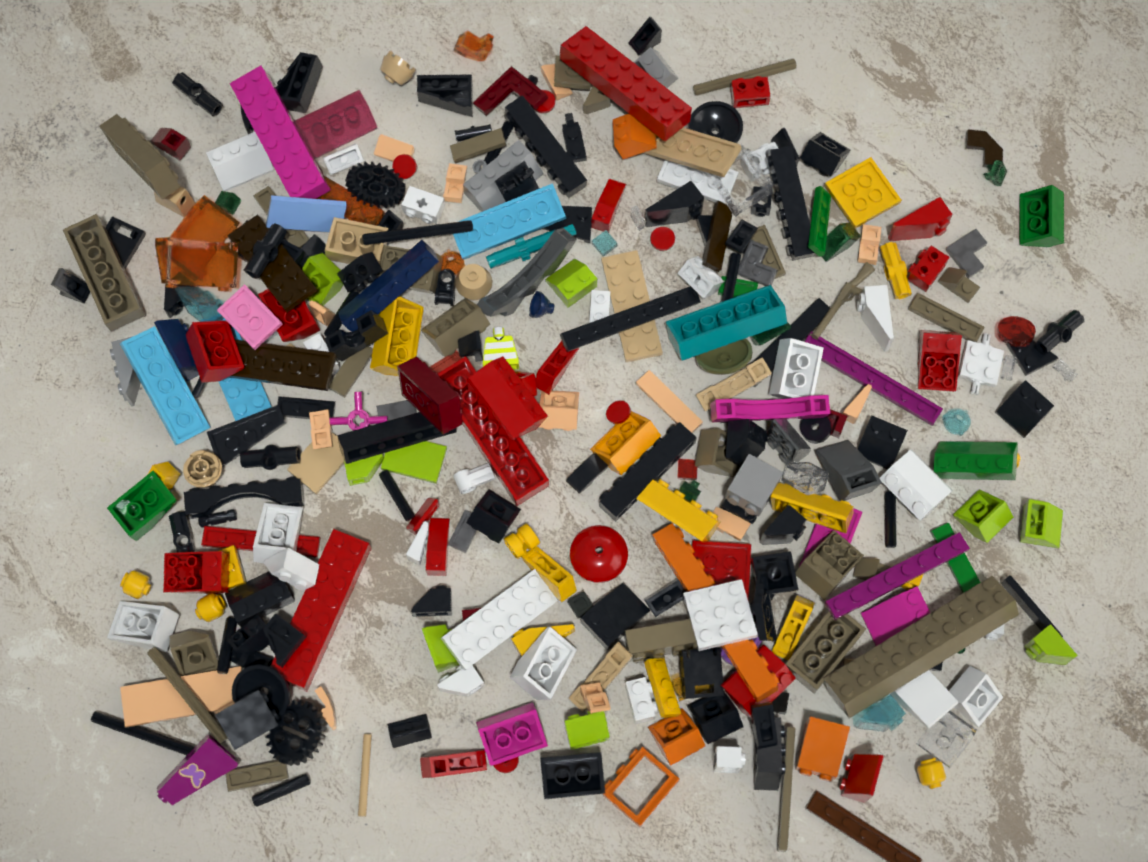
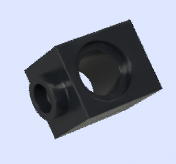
[751,186,772,217]

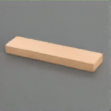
[636,370,703,433]

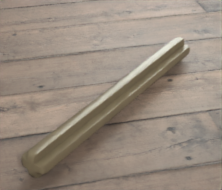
[693,58,797,95]
[147,647,228,744]

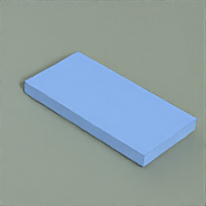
[266,195,347,232]

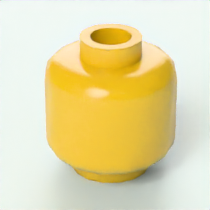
[120,570,152,599]
[195,593,226,622]
[917,758,946,789]

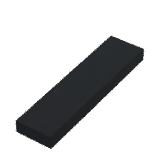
[1001,575,1063,637]

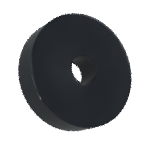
[800,416,832,444]

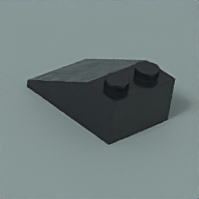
[644,181,704,227]
[581,582,651,651]

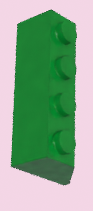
[934,441,1018,480]

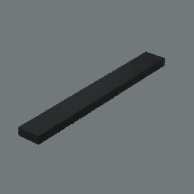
[560,286,701,352]

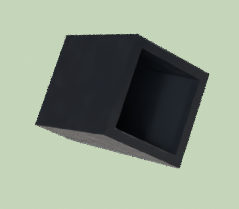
[214,689,279,750]

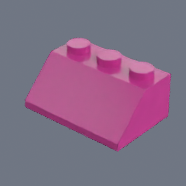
[476,702,548,766]

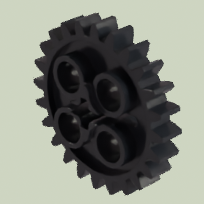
[345,161,406,209]
[265,699,327,766]

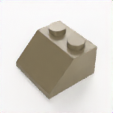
[695,428,739,478]

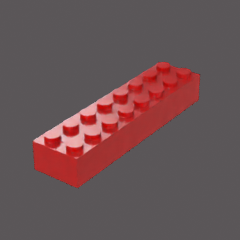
[560,26,692,141]
[437,356,549,506]
[271,529,372,692]

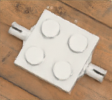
[958,333,1004,395]

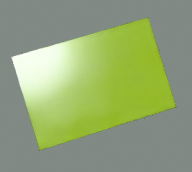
[381,441,447,484]

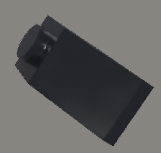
[411,585,452,617]

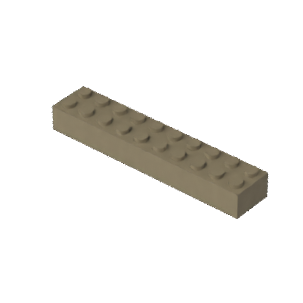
[823,576,1019,718]

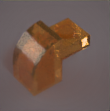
[454,31,494,61]

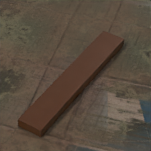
[806,791,922,862]

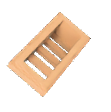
[309,300,335,326]
[842,384,872,424]

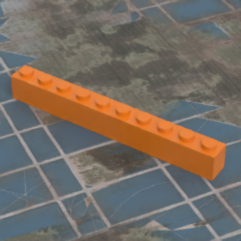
[652,523,779,703]

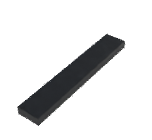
[752,298,830,387]

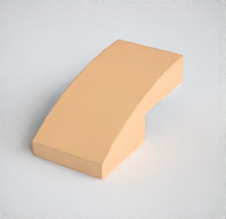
[443,163,467,203]
[858,224,881,265]
[309,410,333,450]
[713,507,751,541]
[580,682,611,713]
[315,686,337,731]

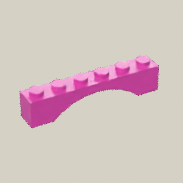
[710,395,830,423]

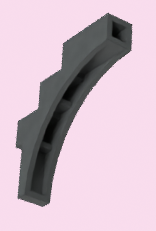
[477,228,577,317]

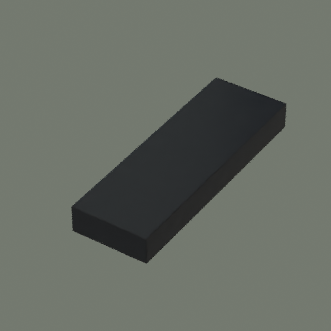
[277,396,336,419]

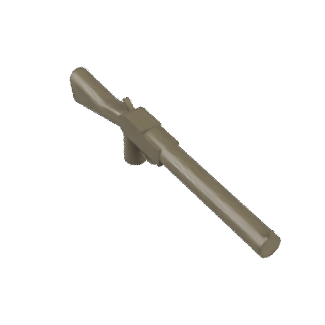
[810,262,875,340]

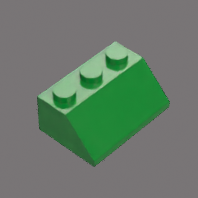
[1020,185,1064,248]

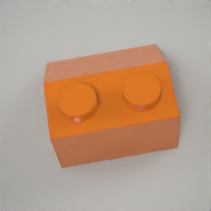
[613,114,657,159]
[648,708,705,766]

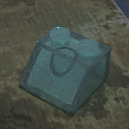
[175,287,224,322]
[854,694,906,732]

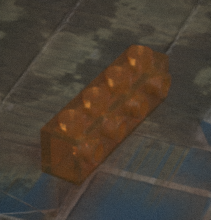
[316,175,385,226]

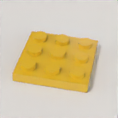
[824,157,902,229]

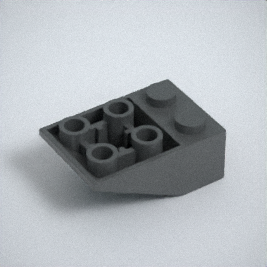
[767,419,811,467]
[816,440,882,501]

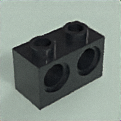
[337,252,383,293]

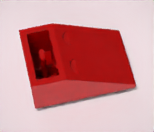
[918,330,962,392]
[163,551,229,594]

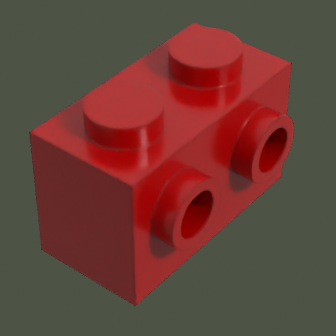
[730,76,771,108]
[908,245,950,292]

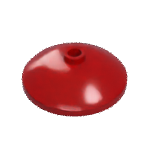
[570,525,628,583]

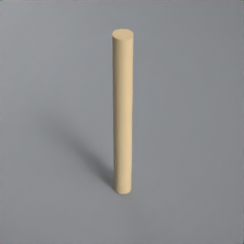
[358,734,372,817]

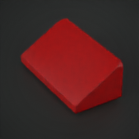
[406,498,439,535]

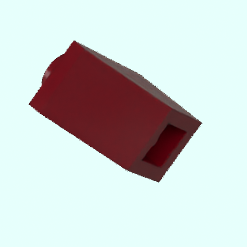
[150,128,191,161]

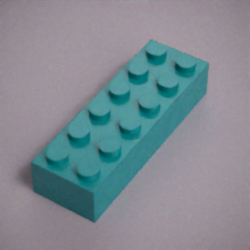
[666,285,787,361]

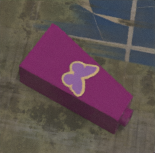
[157,733,239,805]

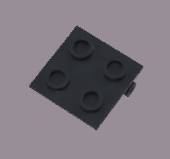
[495,161,540,202]

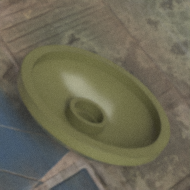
[696,338,753,375]

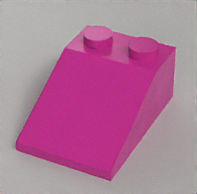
[861,586,930,646]

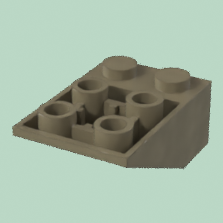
[378,245,443,294]
[795,530,864,600]

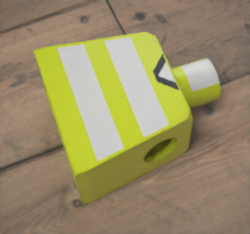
[483,327,519,370]

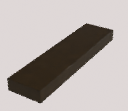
[702,200,734,272]

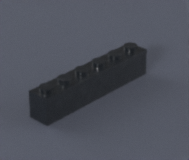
[504,95,587,199]
[766,146,815,261]
[337,412,457,464]
[599,422,697,522]

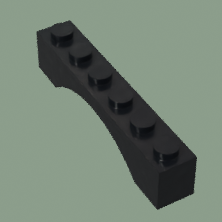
[184,477,305,519]

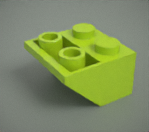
[1020,499,1063,549]
[564,711,610,750]

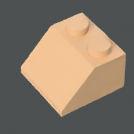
[539,391,579,431]

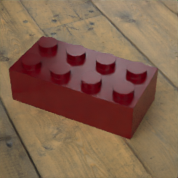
[397,356,463,434]

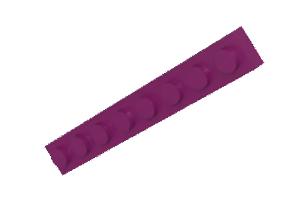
[805,331,943,426]
[824,532,970,620]

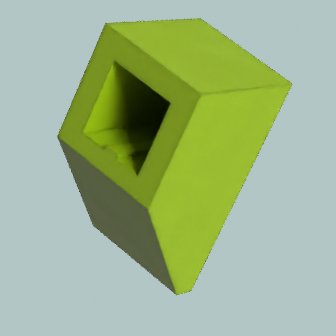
[344,454,384,486]

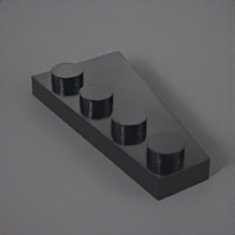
[539,206,592,244]
[207,405,286,467]

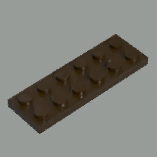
[227,214,317,313]
[228,340,336,391]

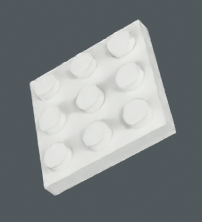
[683,579,758,651]

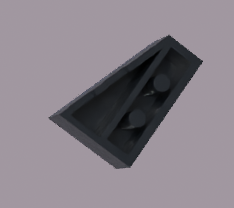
[276,52,323,113]
[417,74,473,117]
[754,717,786,791]

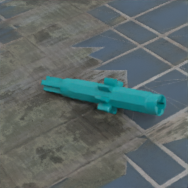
[486,224,577,269]

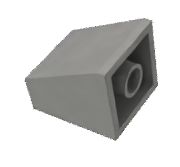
[724,454,783,517]

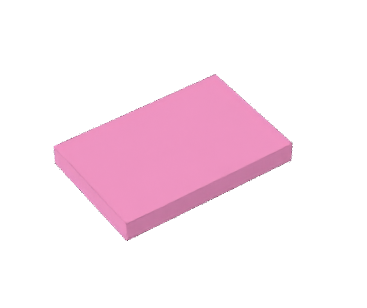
[217,284,283,350]

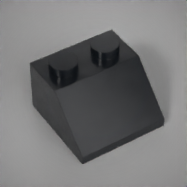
[800,132,851,177]
[995,380,1054,438]
[857,415,908,469]
[726,419,768,467]
[466,489,521,543]
[760,505,807,545]
[750,551,799,595]
[687,691,744,744]

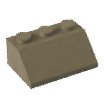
[421,298,491,357]

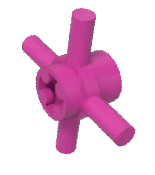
[330,392,388,431]

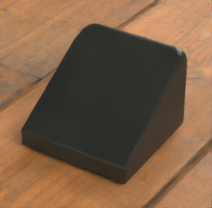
[771,692,789,715]

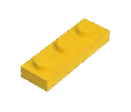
[644,658,681,718]

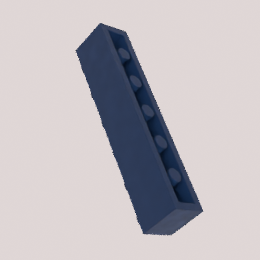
[338,240,439,332]

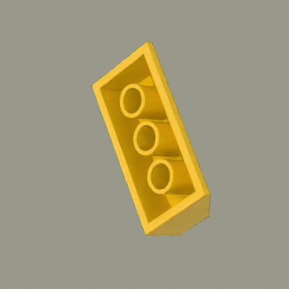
[370,296,424,376]
[637,479,721,541]
[770,483,854,533]

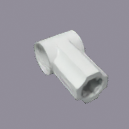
[453,463,495,494]

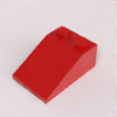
[888,197,953,241]
[839,754,884,803]

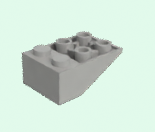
[634,47,678,88]
[110,336,141,407]

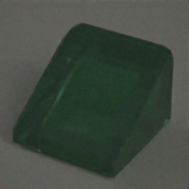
[213,191,241,215]

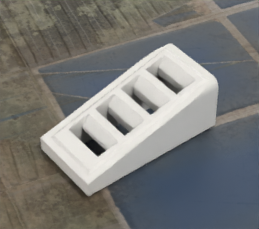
[406,521,429,566]

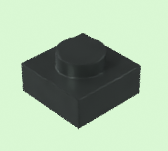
[567,591,594,619]

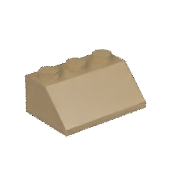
[324,217,388,264]

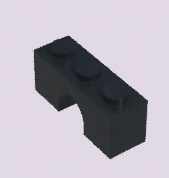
[325,310,388,362]

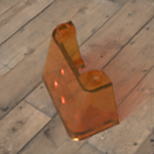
[155,195,240,282]
[155,237,238,292]

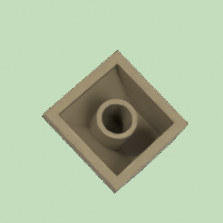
[170,630,218,676]

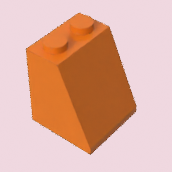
[795,716,850,782]

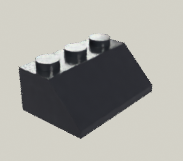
[225,571,295,628]
[540,752,605,800]

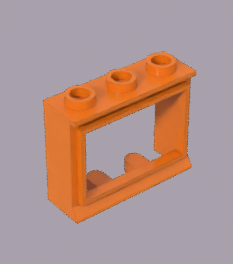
[603,747,680,828]

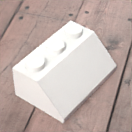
[206,132,274,192]
[769,338,824,399]
[880,449,953,521]

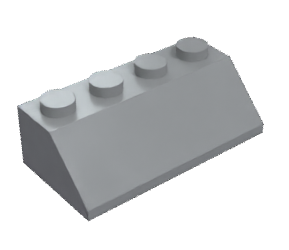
[463,140,543,212]

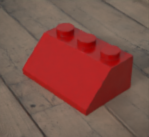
[258,289,320,342]
[186,320,244,383]
[721,644,796,719]

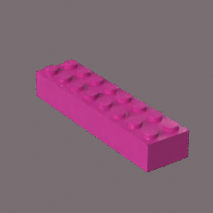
[229,65,331,199]

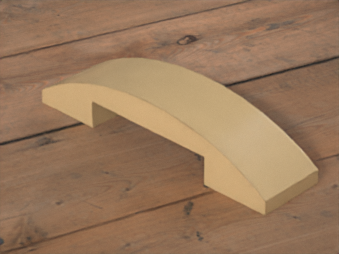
[696,357,772,412]
[569,642,633,712]

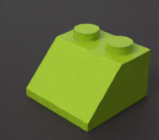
[302,253,343,306]
[545,258,598,308]
[953,489,1014,543]
[422,624,460,673]
[1024,624,1078,665]

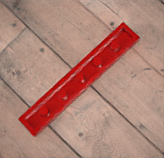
[201,526,321,557]

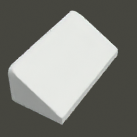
[322,144,364,175]

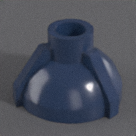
[529,291,555,318]

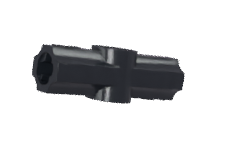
[172,72,223,116]
[244,223,287,279]
[1034,310,1085,355]
[240,445,301,470]
[169,512,195,553]

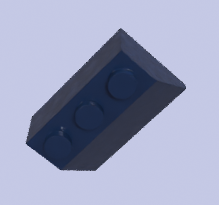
[154,319,199,382]

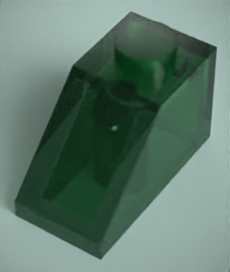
[822,222,861,262]

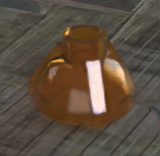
[441,249,466,276]

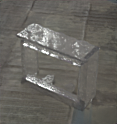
[706,145,774,217]

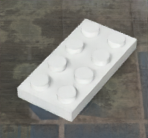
[657,160,739,204]

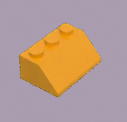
[590,411,661,475]

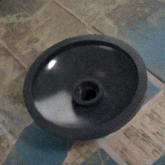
[688,101,743,143]
[232,664,290,718]

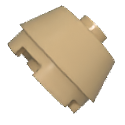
[380,50,416,85]
[455,264,492,301]
[183,450,222,488]

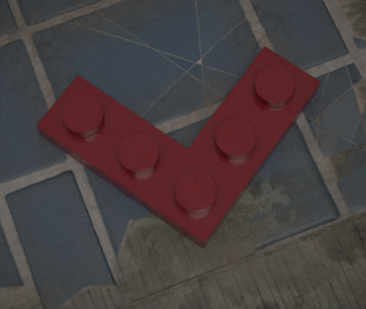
[473,66,548,116]

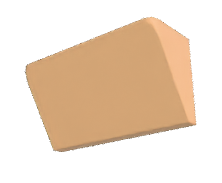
[541,64,573,101]
[374,134,415,162]

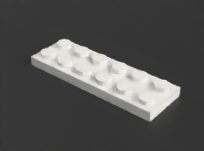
[441,569,558,671]

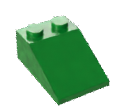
[107,471,177,541]

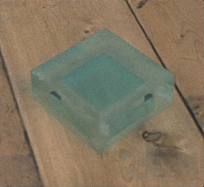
[592,230,618,257]

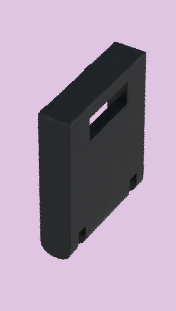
[105,216,146,269]
[680,647,724,699]

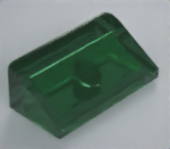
[750,322,791,346]

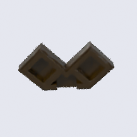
[966,129,1003,169]

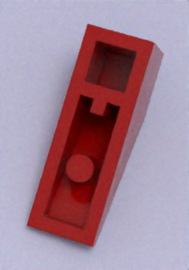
[591,179,626,233]
[535,341,579,395]
[426,518,450,576]
[420,750,487,778]

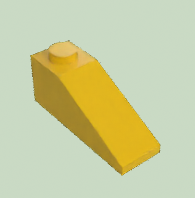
[522,546,577,602]
[772,595,815,660]
[512,624,575,657]

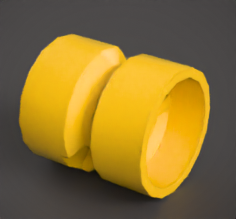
[503,523,540,559]

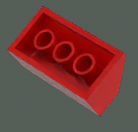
[467,356,548,440]

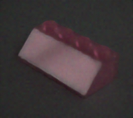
[294,90,378,159]

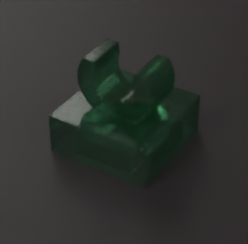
[983,160,1007,186]
[679,480,701,502]

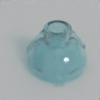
[942,408,971,436]

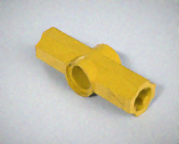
[880,242,912,300]

